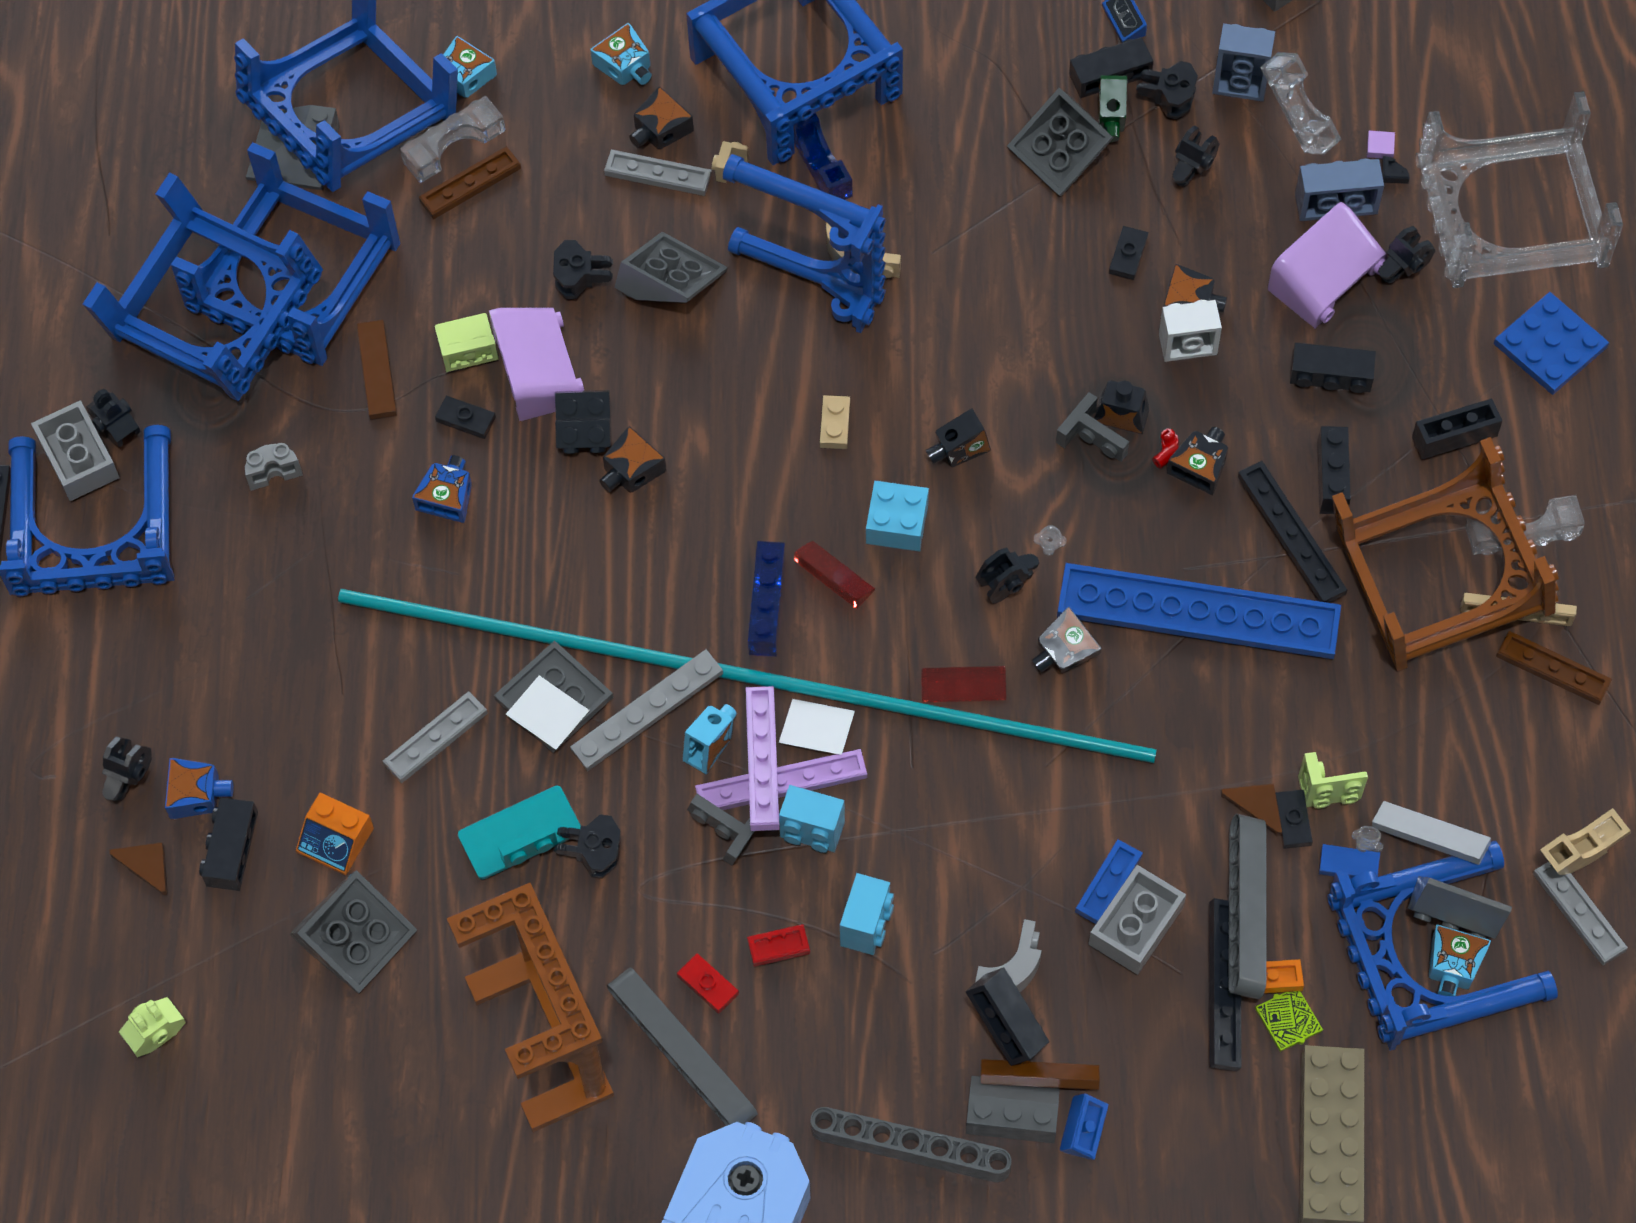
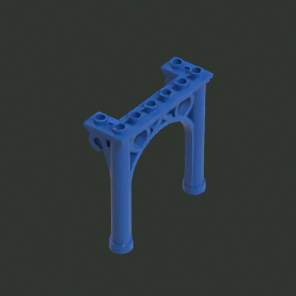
[723,154,886,333]
[0,425,175,596]
[1327,841,1558,1051]

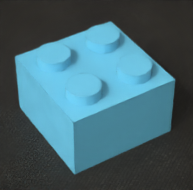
[866,481,929,551]
[779,785,845,853]
[840,873,894,955]

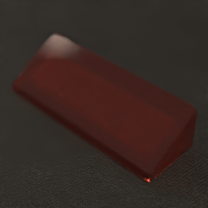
[794,540,875,609]
[921,666,1006,702]

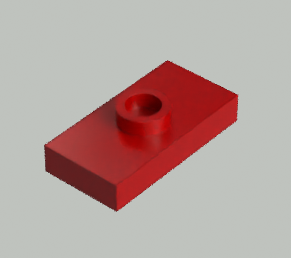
[747,924,810,967]
[677,953,739,1014]

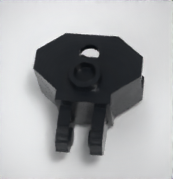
[1136,61,1198,119]
[1172,125,1220,187]
[1378,226,1436,284]
[553,240,613,299]
[86,389,141,447]
[975,547,1040,604]
[102,737,152,801]
[554,814,621,879]

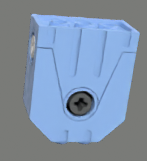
[662,1122,811,1223]

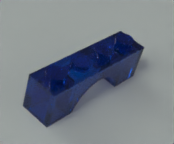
[794,113,853,200]
[748,541,786,657]

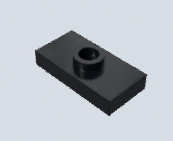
[1109,226,1149,280]
[435,395,496,439]
[1275,790,1313,849]

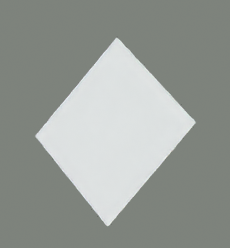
[506,676,589,749]
[779,699,855,755]

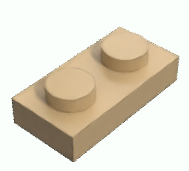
[820,395,850,449]

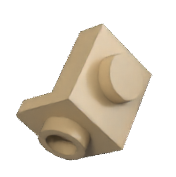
[712,141,749,183]

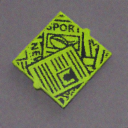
[1255,991,1323,1052]

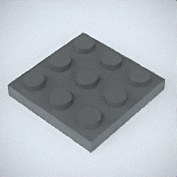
[494,640,614,753]

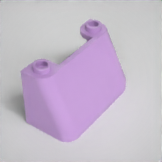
[1268,202,1387,328]
[489,308,584,421]

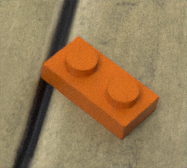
[1264,959,1304,993]

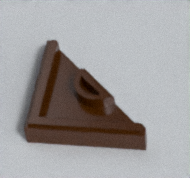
[1221,783,1282,836]
[109,842,167,895]

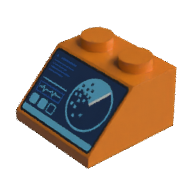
[296,792,374,876]

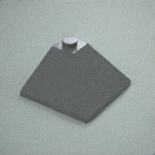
[1007,88,1113,197]
[246,105,340,190]
[614,232,728,303]
[290,870,417,993]

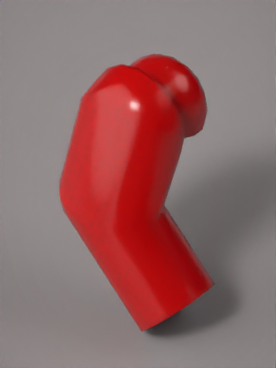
[1152,429,1179,469]

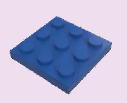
[1493,292,1609,395]

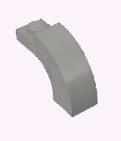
[975,919,1042,992]

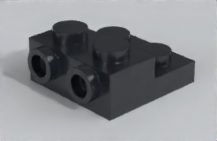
[555,390,612,453]

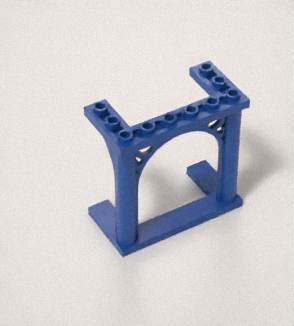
[234,0,458,192]
[686,0,903,166]
[171,142,400,366]
[83,172,323,401]

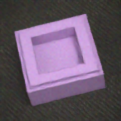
[1367,131,1395,158]

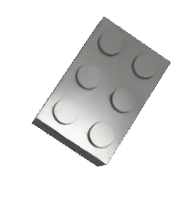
[31,400,119,501]
[1089,865,1186,975]

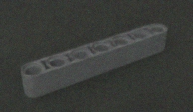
[1228,814,1266,999]
[607,967,758,1126]
[810,1107,1011,1182]

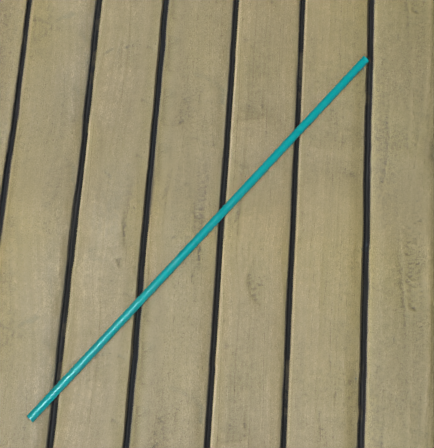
[338,589,1157,763]

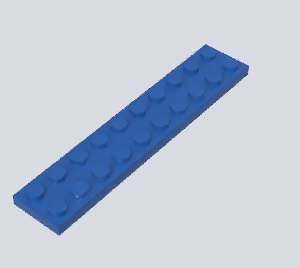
[1057,563,1341,659]

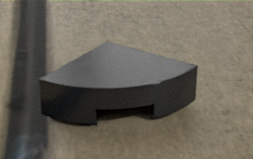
[1382,156,1410,184]

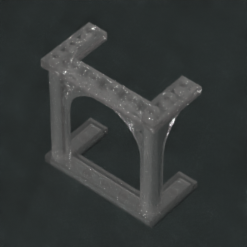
[1415,91,1623,288]

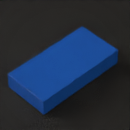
[1319,844,1380,879]

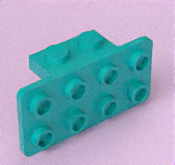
[458,786,581,879]

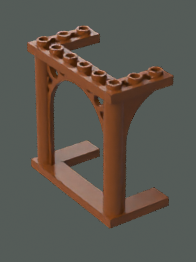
[1332,437,1559,672]
[447,883,614,1132]

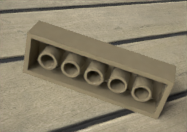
[1299,1045,1364,1223]

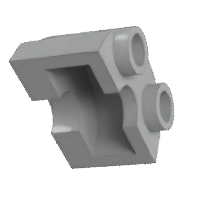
[245,443,303,491]

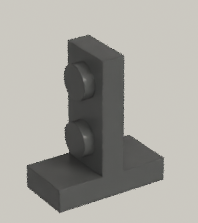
[1056,392,1129,462]
[687,794,755,866]

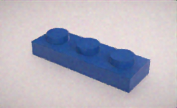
[1075,839,1143,924]

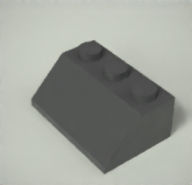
[1407,876,1512,939]
[966,1076,1060,1143]

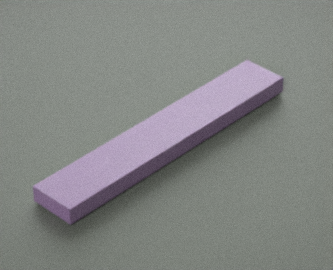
[746,686,779,831]
[695,749,867,810]

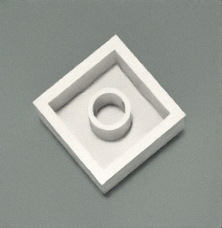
[1159,300,1222,362]

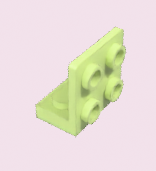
[435,313,498,372]
[1298,752,1368,809]

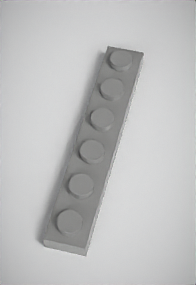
[570,649,723,771]

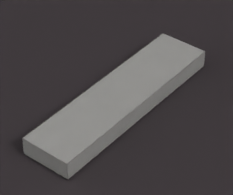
[604,149,712,196]
[383,691,488,784]
[1372,801,1491,865]
[1533,862,1628,966]

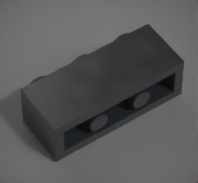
[1069,37,1154,99]
[1290,342,1376,393]
[1412,398,1503,460]
[1317,426,1351,514]
[199,797,258,891]
[965,967,1050,1066]

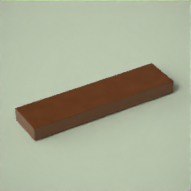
[419,146,521,220]
[357,320,397,420]
[1496,631,1612,705]
[981,1059,1100,1090]

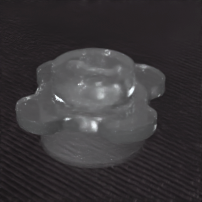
[1034,525,1067,555]
[1351,826,1384,852]

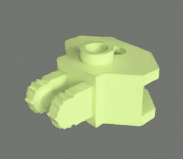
[119,997,186,1057]

